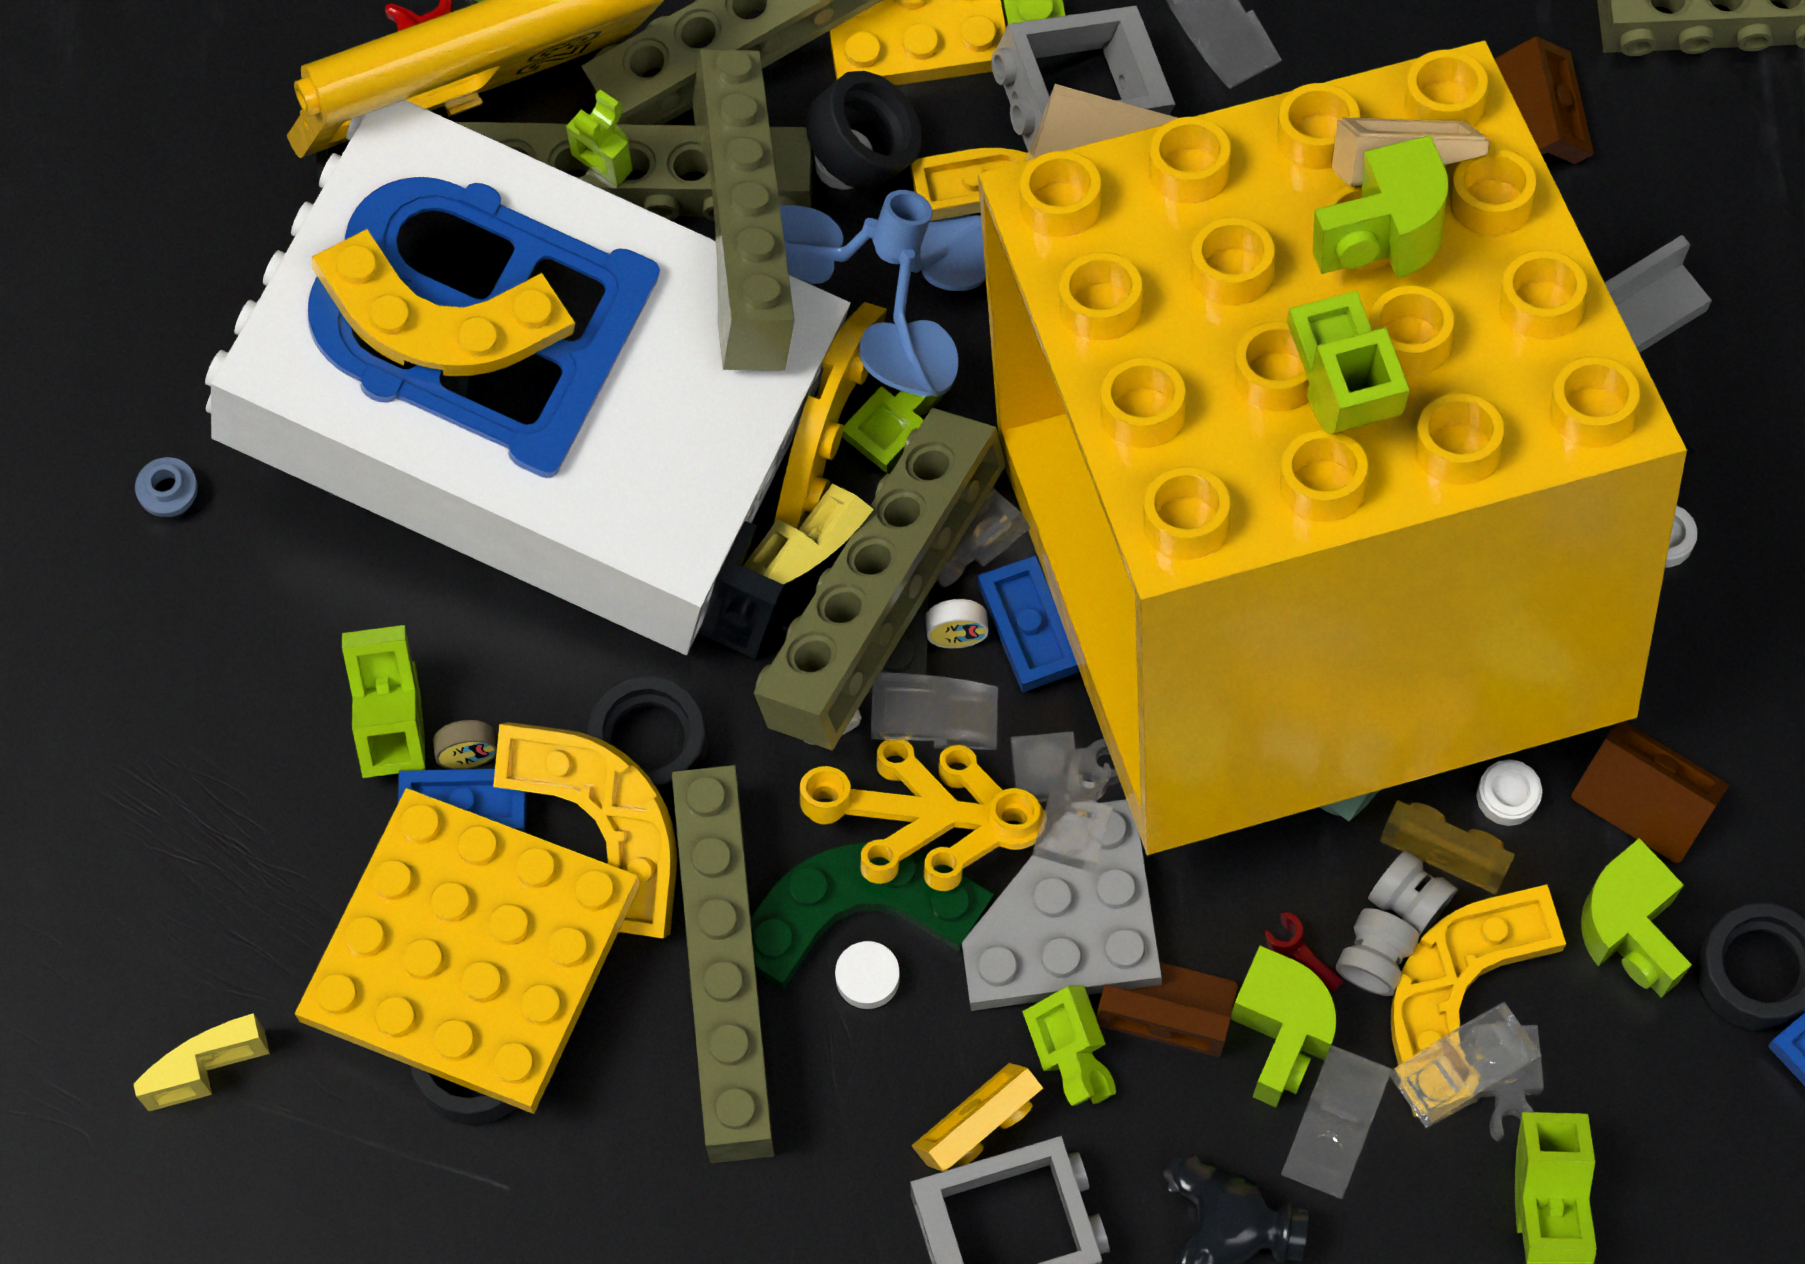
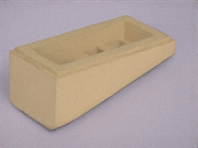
[1332,117,1489,186]

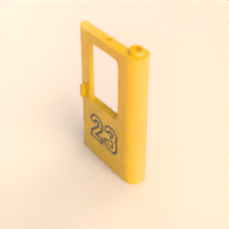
[287,0,664,158]

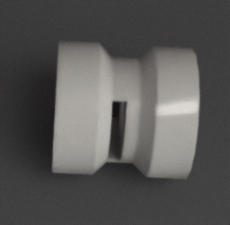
[1368,849,1458,938]
[1336,908,1420,996]

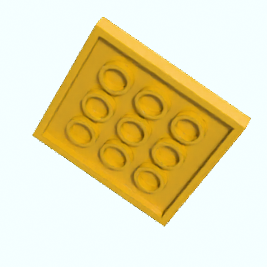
[295,788,640,1114]

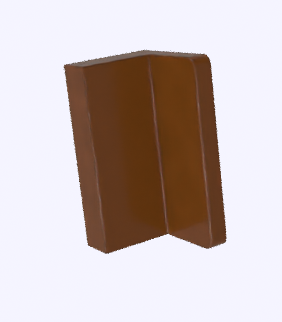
[1494,36,1594,164]
[1572,721,1729,863]
[1097,962,1238,1058]

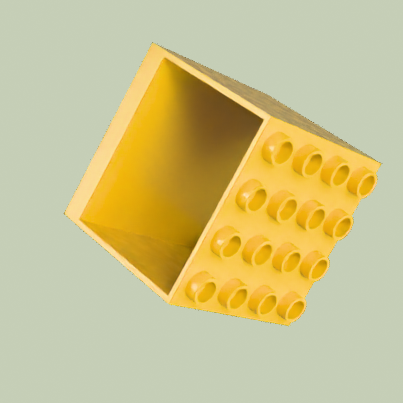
[978,40,1687,855]

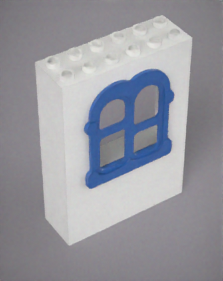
[205,100,850,656]

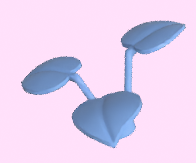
[780,190,986,397]

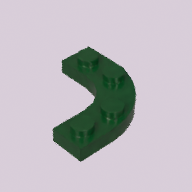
[751,842,994,990]

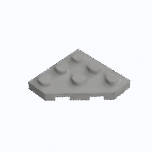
[962,799,1162,1011]

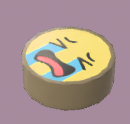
[432,720,497,770]

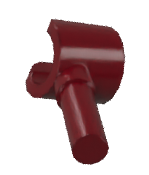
[1265,912,1343,993]

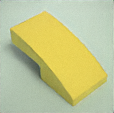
[743,484,874,584]
[134,1013,270,1111]

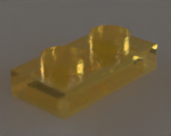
[1380,800,1515,895]

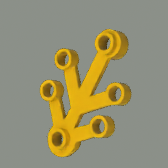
[800,738,1046,891]

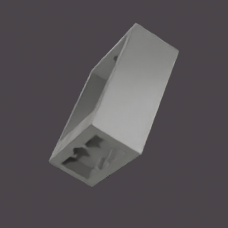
[992,5,1175,151]
[910,1136,1110,1264]

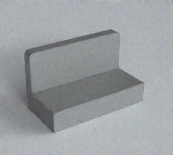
[1605,235,1712,353]

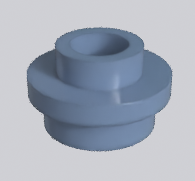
[135,457,198,517]

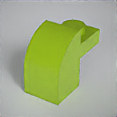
[1313,135,1448,279]
[1287,291,1410,434]
[342,625,425,778]
[1581,838,1692,998]
[1230,946,1336,1107]
[1515,1112,1597,1264]

